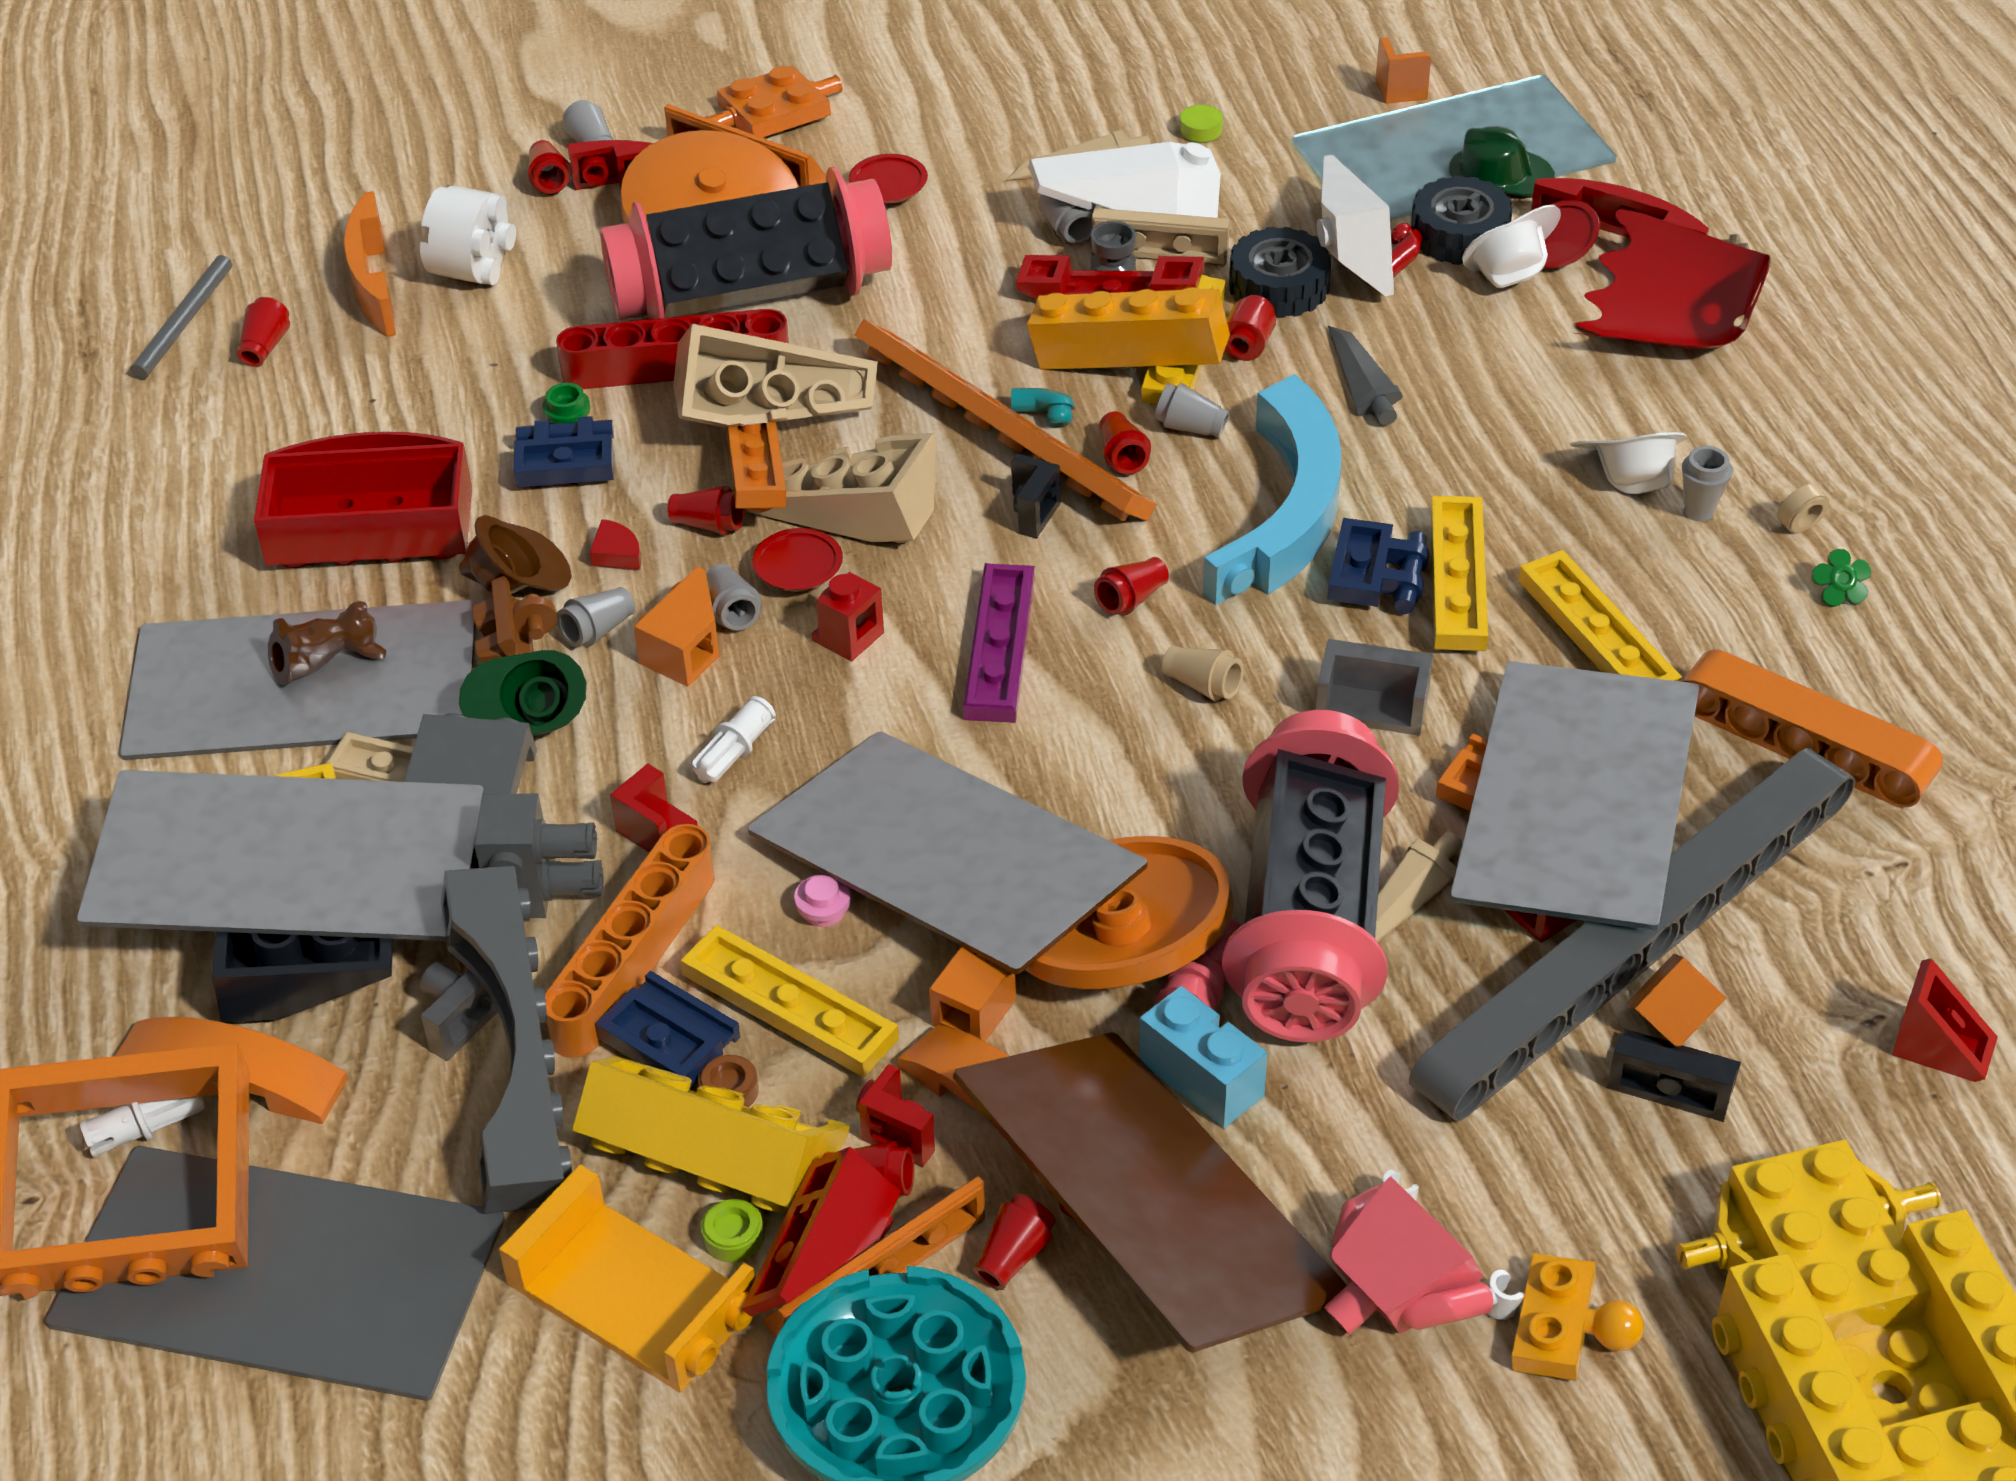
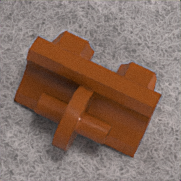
[472,575,557,663]

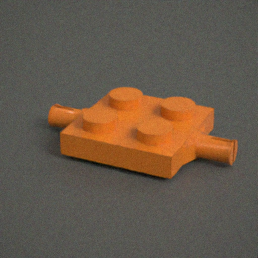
[705,65,843,138]

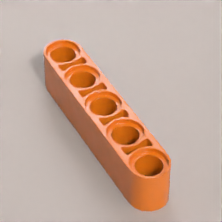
[1682,649,1943,807]
[545,824,715,1058]

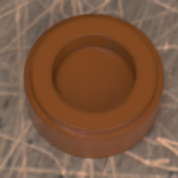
[698,1055,759,1107]

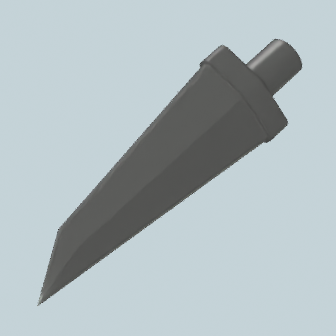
[1328,326,1403,425]

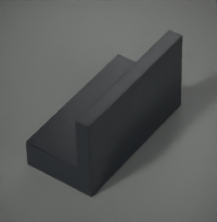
[1607,1029,1741,1122]

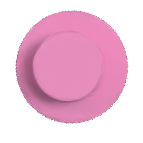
[794,874,851,927]

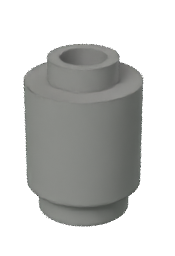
[1039,194,1094,244]

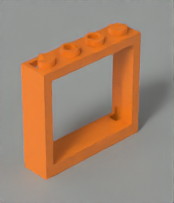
[0,1043,249,1299]

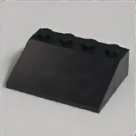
[212,932,393,1023]

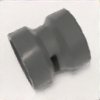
[1090,221,1136,271]

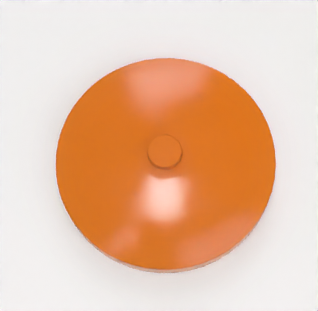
[621,130,798,223]
[1025,836,1234,989]

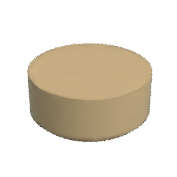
[1777,484,1829,533]

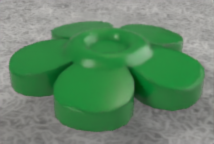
[1811,549,1871,607]

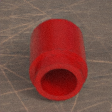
[1224,295,1276,361]

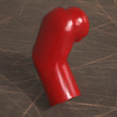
[1391,223,1422,278]

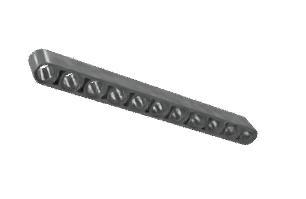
[1409,748,1855,1121]

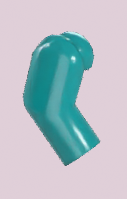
[1011,388,1075,427]

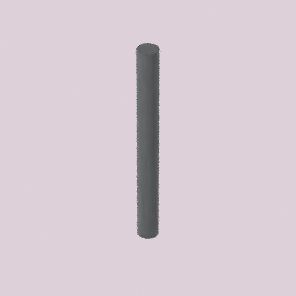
[130,255,233,380]

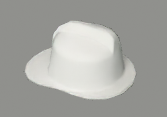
[1462,205,1561,288]
[1570,432,1687,494]

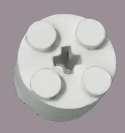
[420,185,516,285]

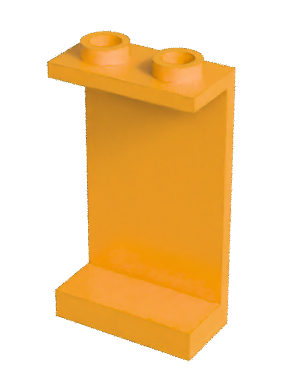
[499,1164,755,1393]

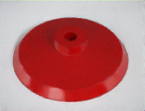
[849,154,928,203]
[1543,200,1600,268]
[752,528,843,592]

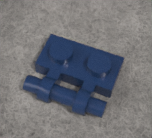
[513,416,614,487]
[1327,518,1430,614]

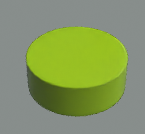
[1180,105,1223,143]
[701,1199,764,1262]

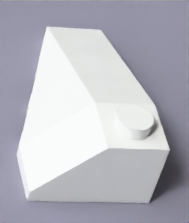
[1028,142,1221,218]
[1317,155,1394,296]

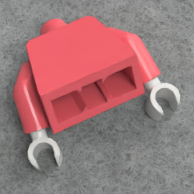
[1324,1169,1524,1336]

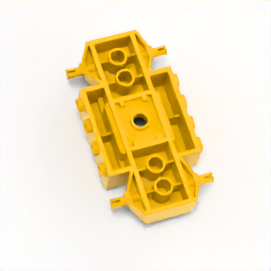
[1676,1139,2016,1481]

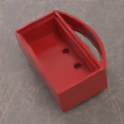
[254,431,472,568]

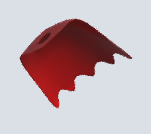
[1574,210,1771,349]

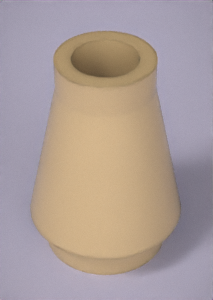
[1162,645,1244,701]

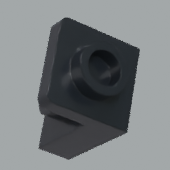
[1011,454,1061,539]

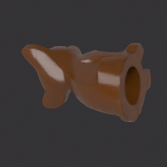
[267,601,387,685]

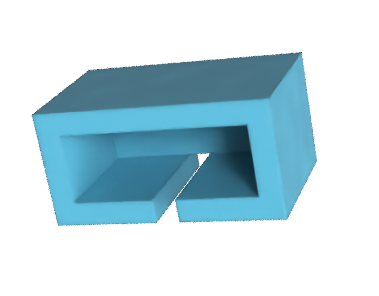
[1139,986,1267,1129]

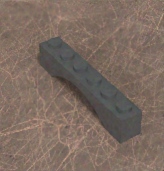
[441,866,572,1213]

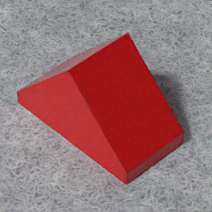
[1892,958,1998,1082]

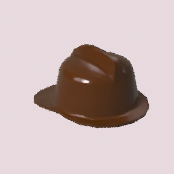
[459,515,572,594]

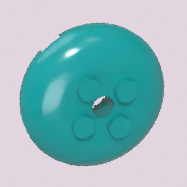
[767,1266,1026,1481]

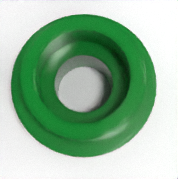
[542,383,591,424]

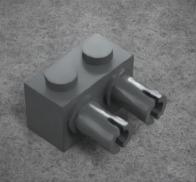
[474,793,604,918]

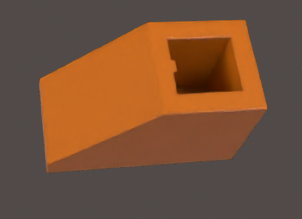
[633,566,719,687]

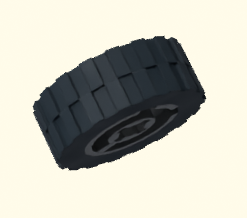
[1411,176,1513,265]
[1229,227,1331,318]

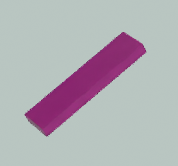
[963,563,1035,723]

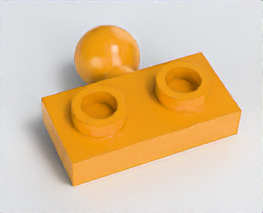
[1512,1253,1644,1381]

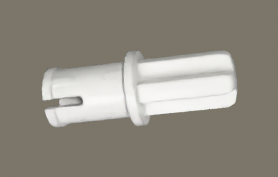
[691,696,776,783]
[80,1097,205,1157]

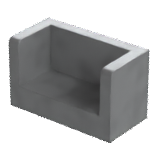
[1316,639,1433,736]

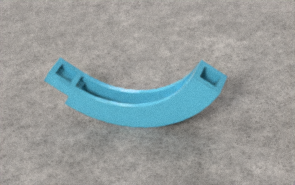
[1203,374,1341,605]

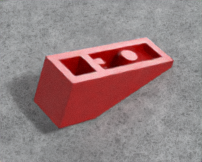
[741,1147,901,1316]

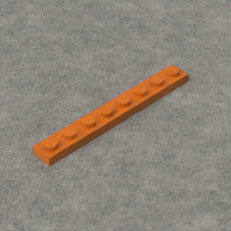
[854,319,1157,521]

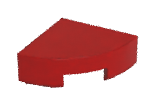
[589,519,642,570]

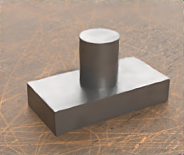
[420,961,498,1061]

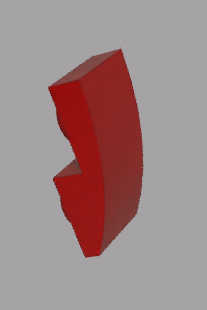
[567,140,653,190]

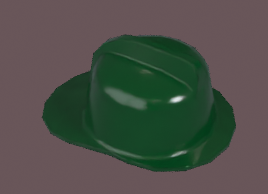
[1449,126,1555,196]
[459,650,587,735]

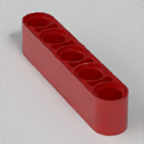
[556,309,789,389]

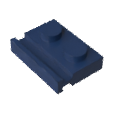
[595,970,740,1087]

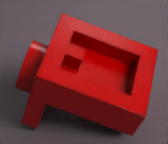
[856,1064,935,1168]

